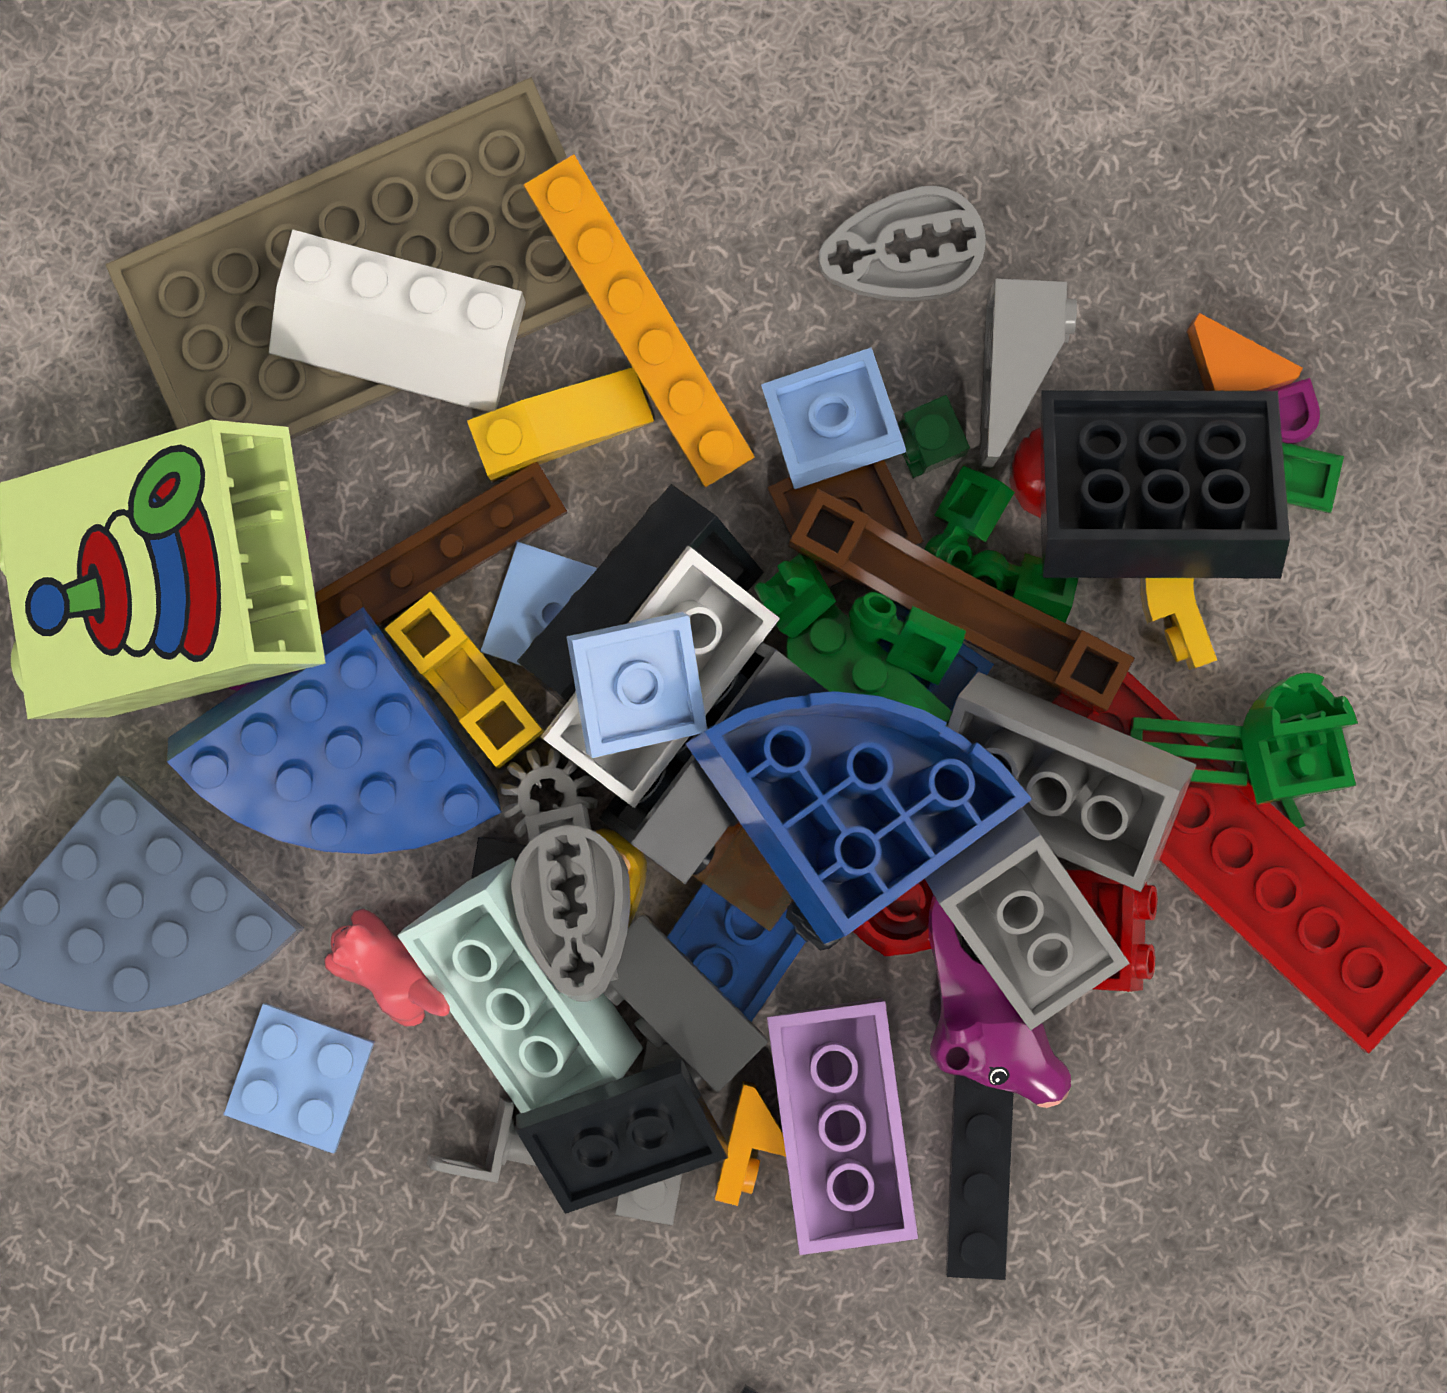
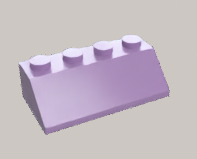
[767,998,918,1255]

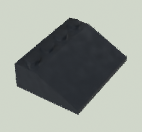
[1041,390,1290,579]

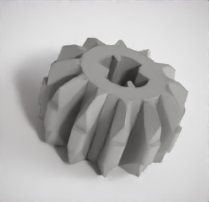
[498,747,598,837]

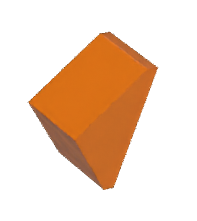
[1187,313,1303,391]

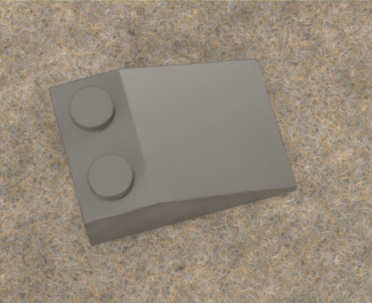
[979,278,1077,470]
[925,807,1130,1031]

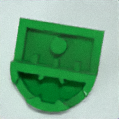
[1241,673,1358,804]

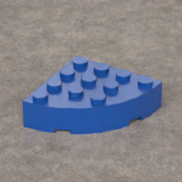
[167,607,502,854]
[685,691,1032,944]

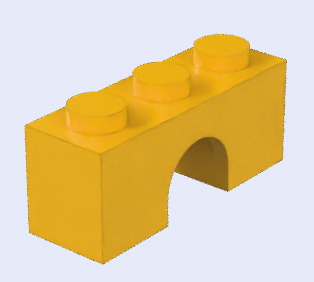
[384,591,545,768]

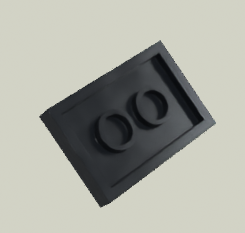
[516,1058,728,1214]

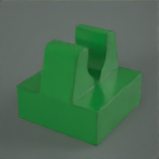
[754,553,836,639]

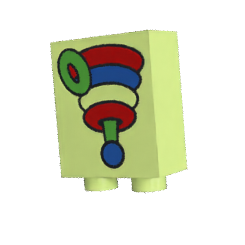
[0,420,326,719]

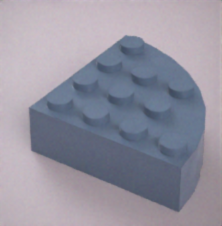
[0,775,304,1012]

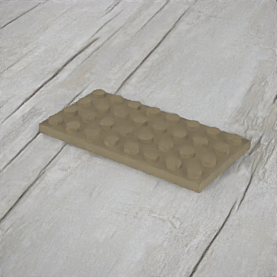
[105,77,595,440]

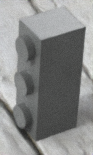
[603,913,768,1093]

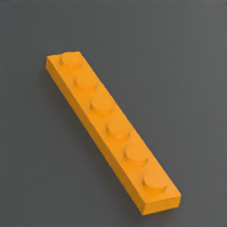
[523,154,755,487]

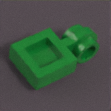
[924,466,1015,572]
[965,550,1079,623]
[849,592,966,685]

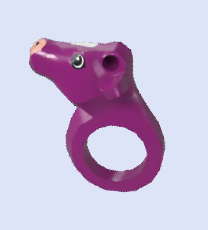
[929,894,1071,1108]

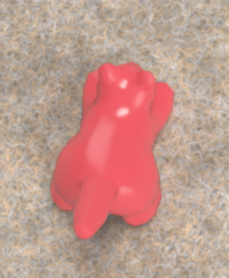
[325,909,450,1027]

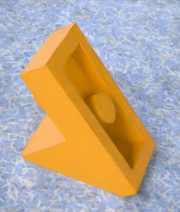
[715,1081,786,1206]

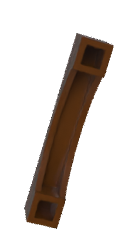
[788,489,1135,713]

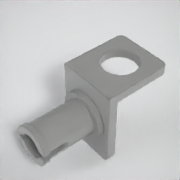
[426,1097,536,1183]

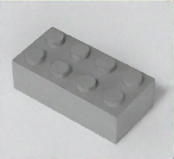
[947,672,1196,892]

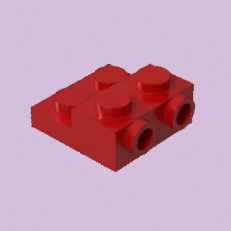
[1065,869,1158,992]

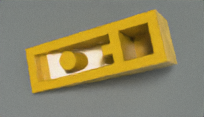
[467,368,654,482]

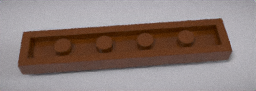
[315,462,568,635]

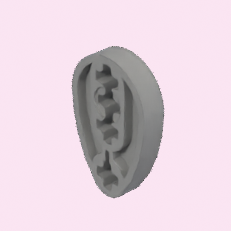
[819,186,986,301]
[511,825,630,1002]

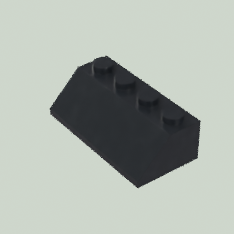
[517,484,764,706]
[599,642,829,884]

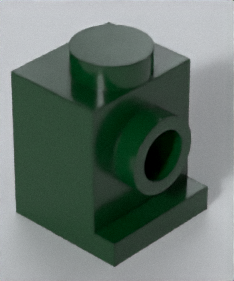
[897,395,970,479]

